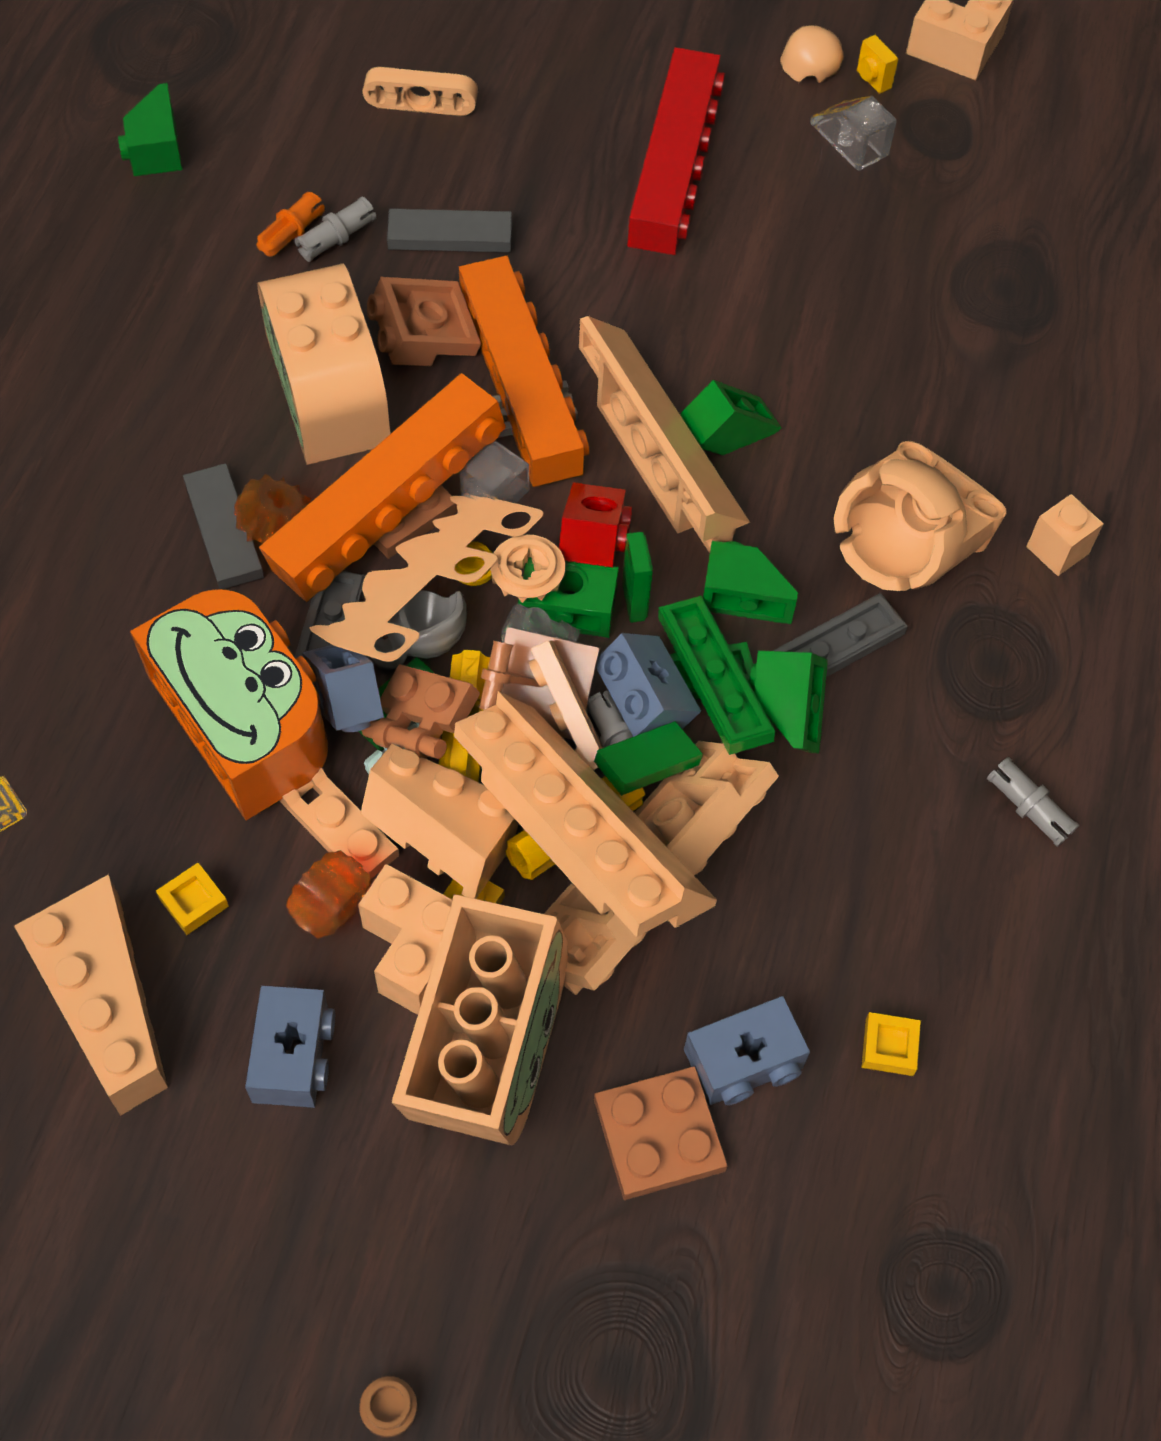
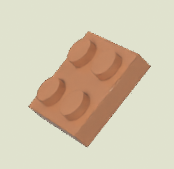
[594,1066,727,1200]

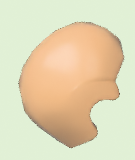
[780,25,844,83]

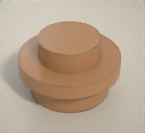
[360,1376,417,1438]

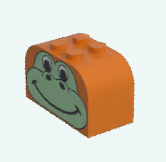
[130,590,328,821]

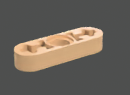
[363,67,478,116]

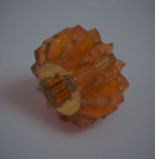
[234,474,311,544]
[286,850,372,938]

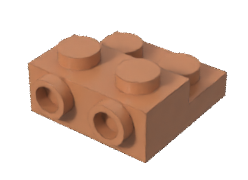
[367,277,481,366]

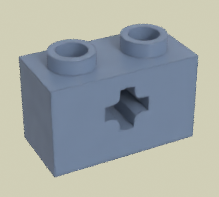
[596,633,701,737]
[302,645,384,732]
[245,986,335,1108]
[684,996,810,1106]

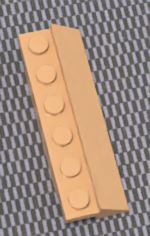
[579,316,750,553]
[454,691,717,937]
[544,741,779,995]

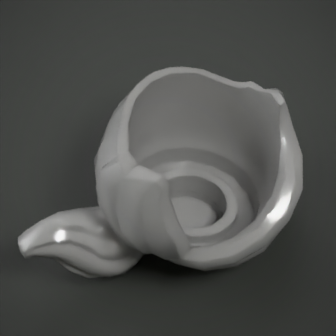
[367,590,467,670]

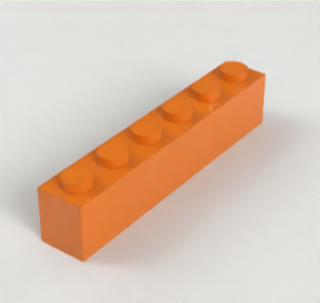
[459,256,589,487]
[259,373,506,602]

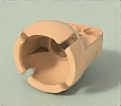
[834,441,1007,591]

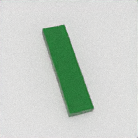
[658,596,775,755]

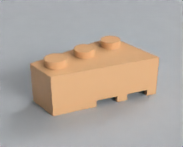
[360,744,519,899]

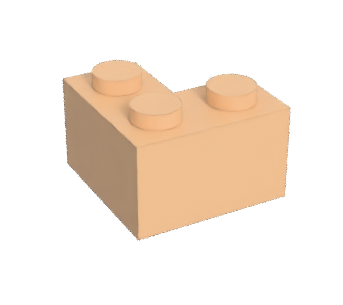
[906,0,1013,80]
[358,864,453,1015]

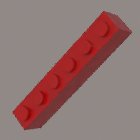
[627,47,725,255]

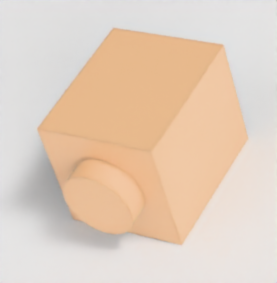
[1027,494,1104,576]

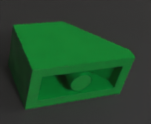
[118,83,182,177]
[680,380,782,455]
[703,541,798,624]
[750,651,828,753]

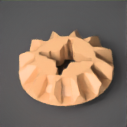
[490,535,565,603]

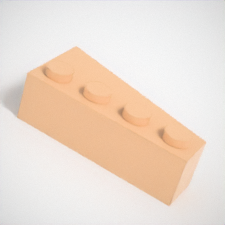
[14,874,168,1115]

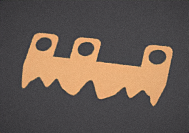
[309,496,544,662]

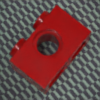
[559,482,632,568]

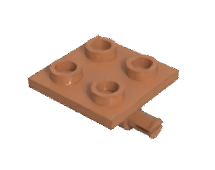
[478,627,600,740]

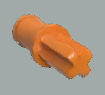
[256,192,325,257]

